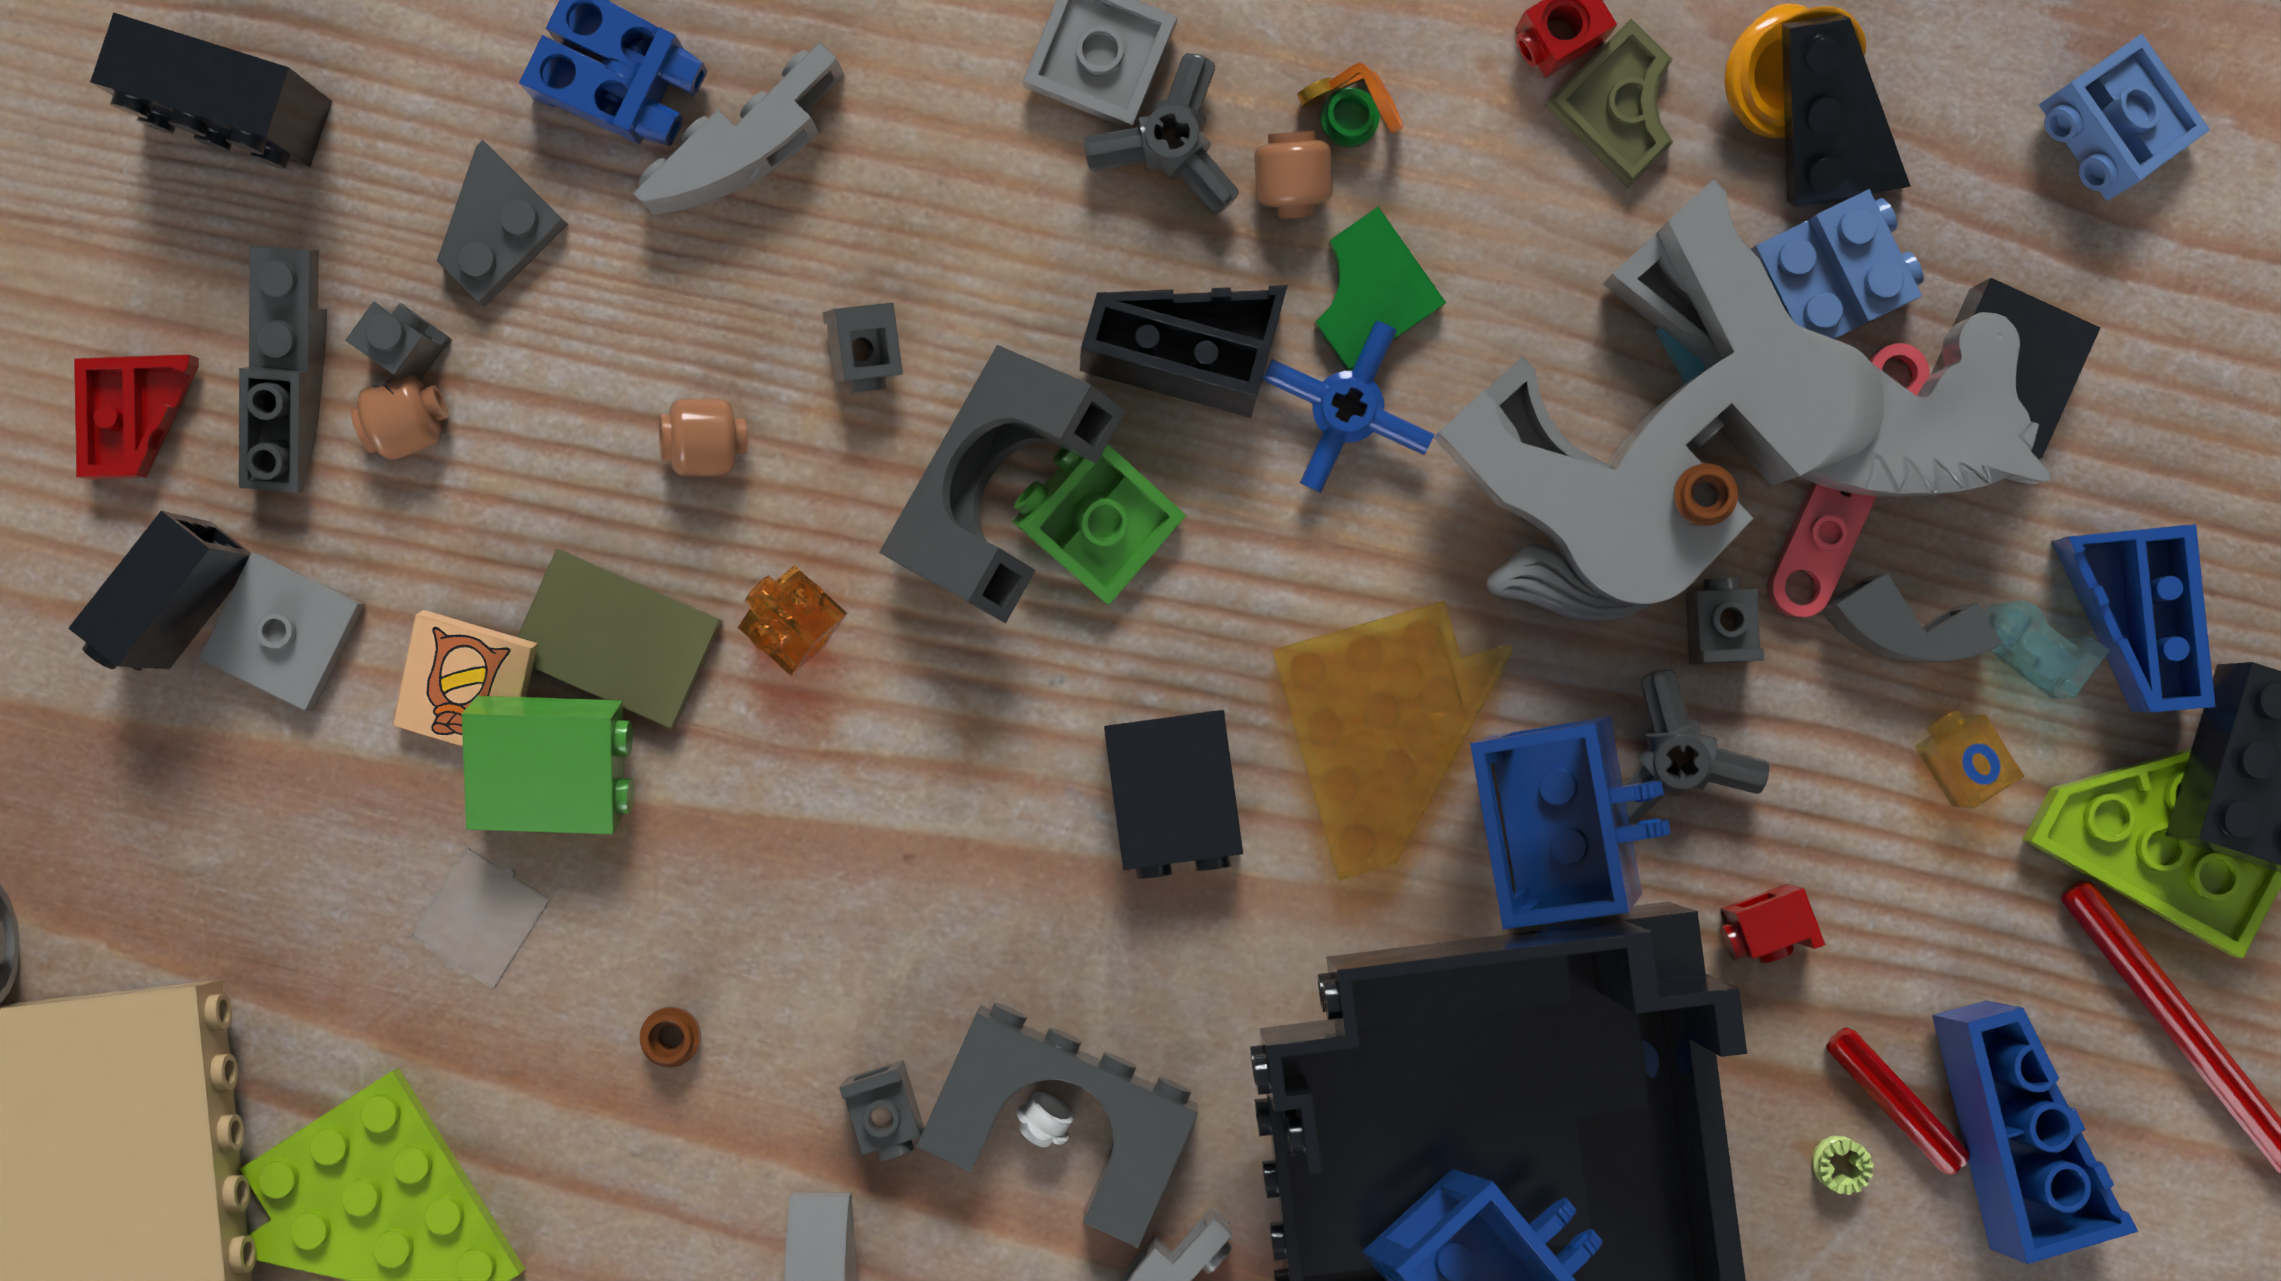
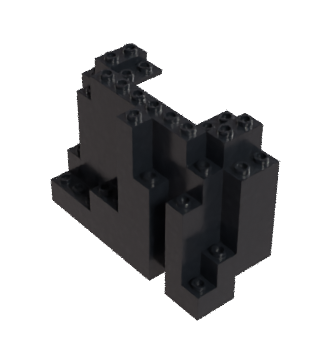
[1250,902,1747,1281]

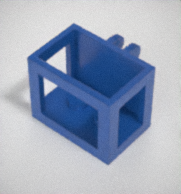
[1470,716,1671,930]
[1362,1169,1603,1281]

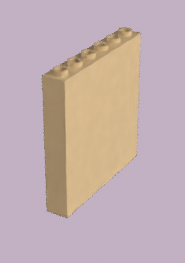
[0,979,256,1281]

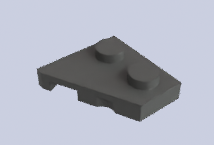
[437,140,568,307]

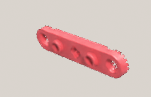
[1767,343,1930,618]

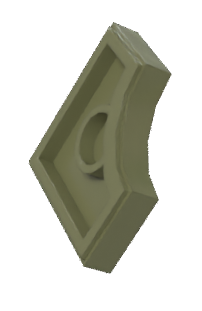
[1545,19,1673,188]

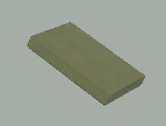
[517,548,723,729]

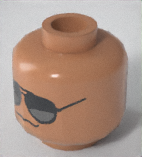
[351,375,449,460]

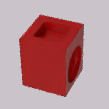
[1515,0,1617,78]

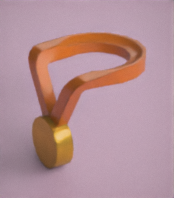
[1297,63,1404,133]

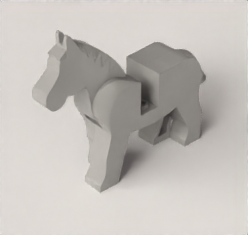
[1434,179,2052,622]

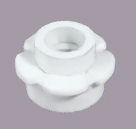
[1016,1092,1074,1147]

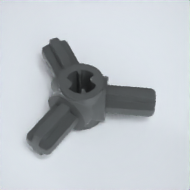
[1084,53,1239,214]
[1623,669,1769,824]

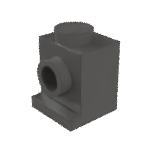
[345,301,451,380]
[823,302,903,393]
[1686,578,1764,664]
[839,1060,925,1161]

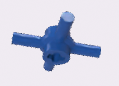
[1262,321,1434,493]

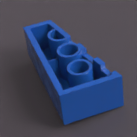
[1932,1000,2138,1264]

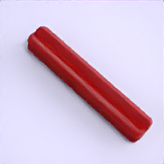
[1826,1027,1970,1176]

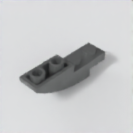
[239,245,327,493]

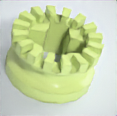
[1811,1136,1874,1195]

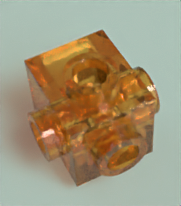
[738,565,847,676]

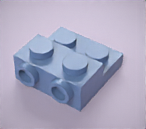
[2038,34,2210,201]
[1751,189,1924,339]

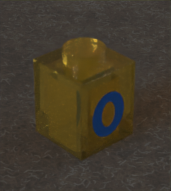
[1914,711,2025,808]

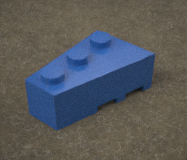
[2051,524,2216,712]

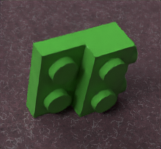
[1012,444,1187,605]

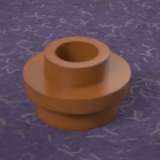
[1673,463,1738,526]
[640,1006,701,1068]

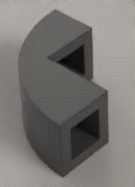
[1821,573,2004,663]

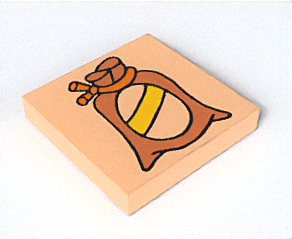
[392,610,538,746]

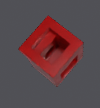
[1720,884,1826,963]

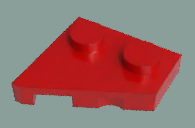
[74,354,199,480]

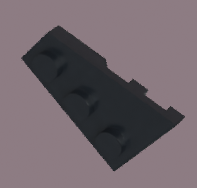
[1782,14,1911,206]

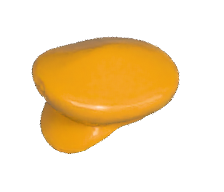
[1724,3,1866,138]

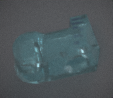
[1983,600,2110,699]

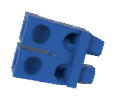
[519,0,707,146]

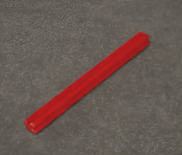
[2061,880,2281,1173]

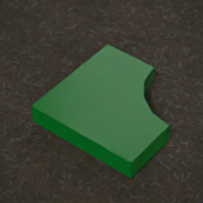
[1314,206,1446,371]

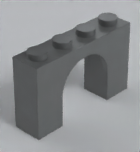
[879,345,1126,624]
[916,1003,1198,1248]

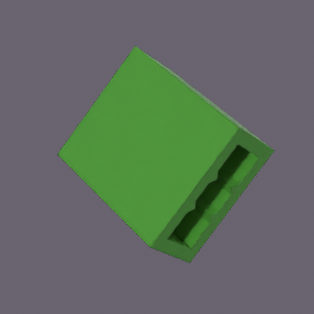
[462,696,634,834]

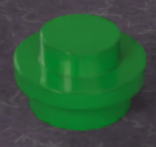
[1320,87,1380,148]

